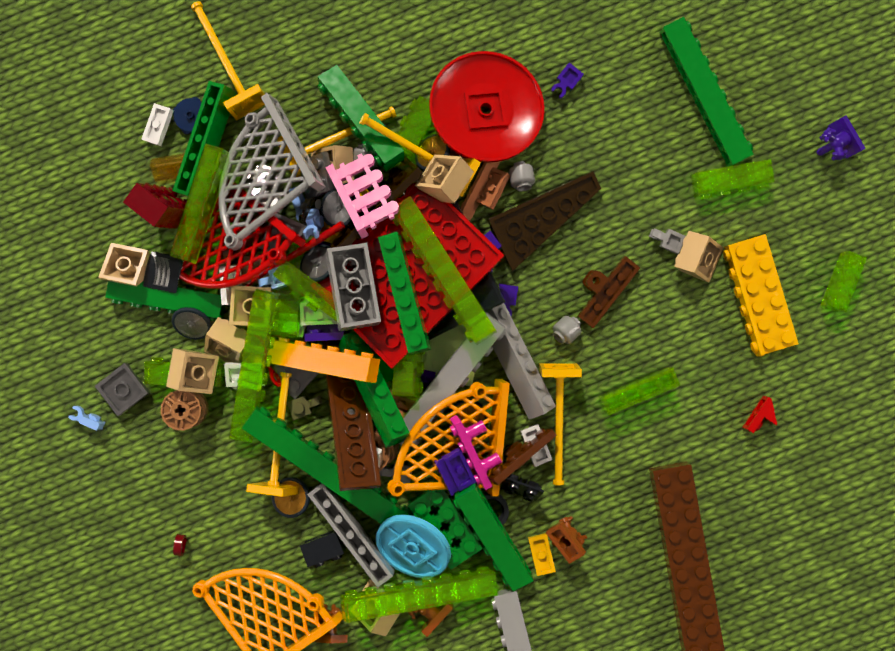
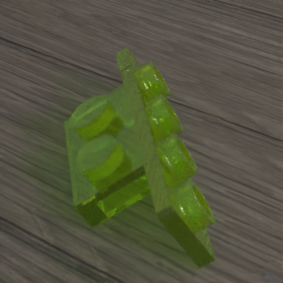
[273,260,337,321]

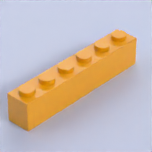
[266,337,380,383]

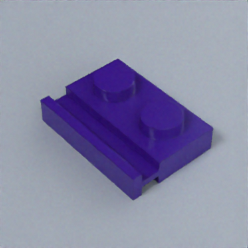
[434,447,476,496]

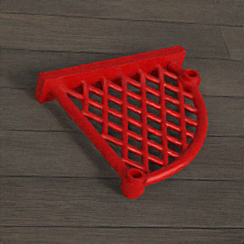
[174,179,306,289]

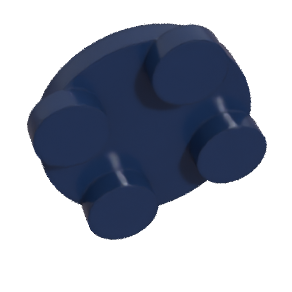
[173,97,202,135]

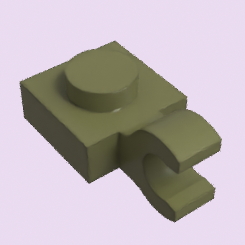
[287,395,323,420]

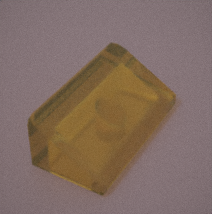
[150,153,185,181]

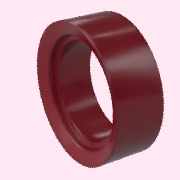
[173,534,187,556]

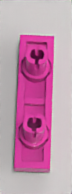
[450,415,502,490]

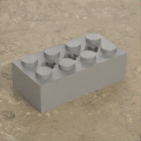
[325,243,381,331]

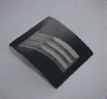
[143,251,184,293]

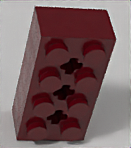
[123,183,198,230]

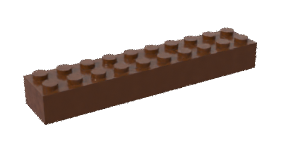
[649,462,725,651]

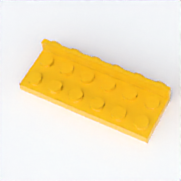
[723,234,799,356]

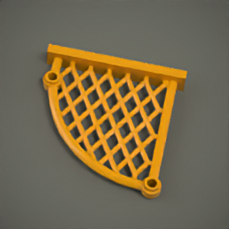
[387,379,510,496]
[192,568,344,651]

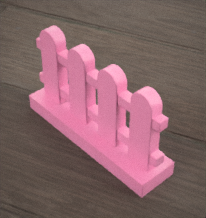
[325,153,400,239]

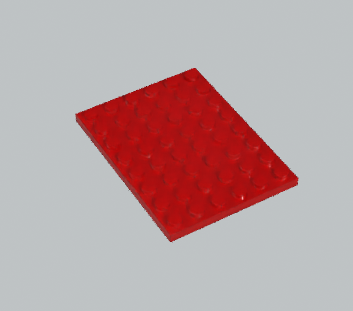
[310,175,505,369]

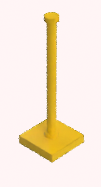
[191,1,265,120]
[277,106,397,177]
[359,113,481,197]
[539,363,582,485]
[246,372,299,497]

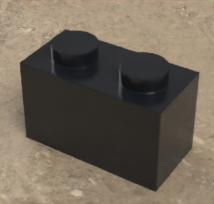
[300,530,346,568]

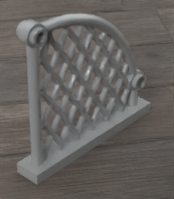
[219,93,326,250]

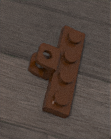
[577,256,640,328]
[488,428,557,485]

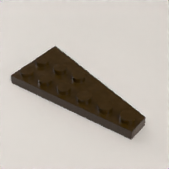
[330,156,423,248]
[488,171,601,271]

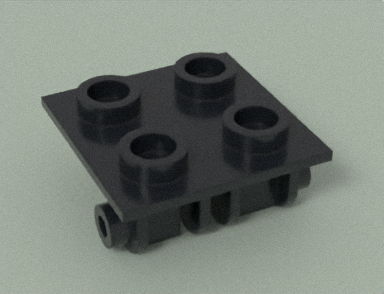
[500,474,544,502]

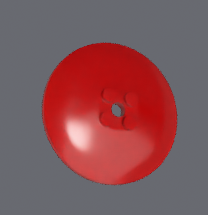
[429,51,544,163]

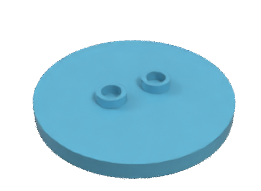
[376,515,451,578]

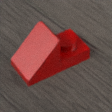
[742,396,777,433]

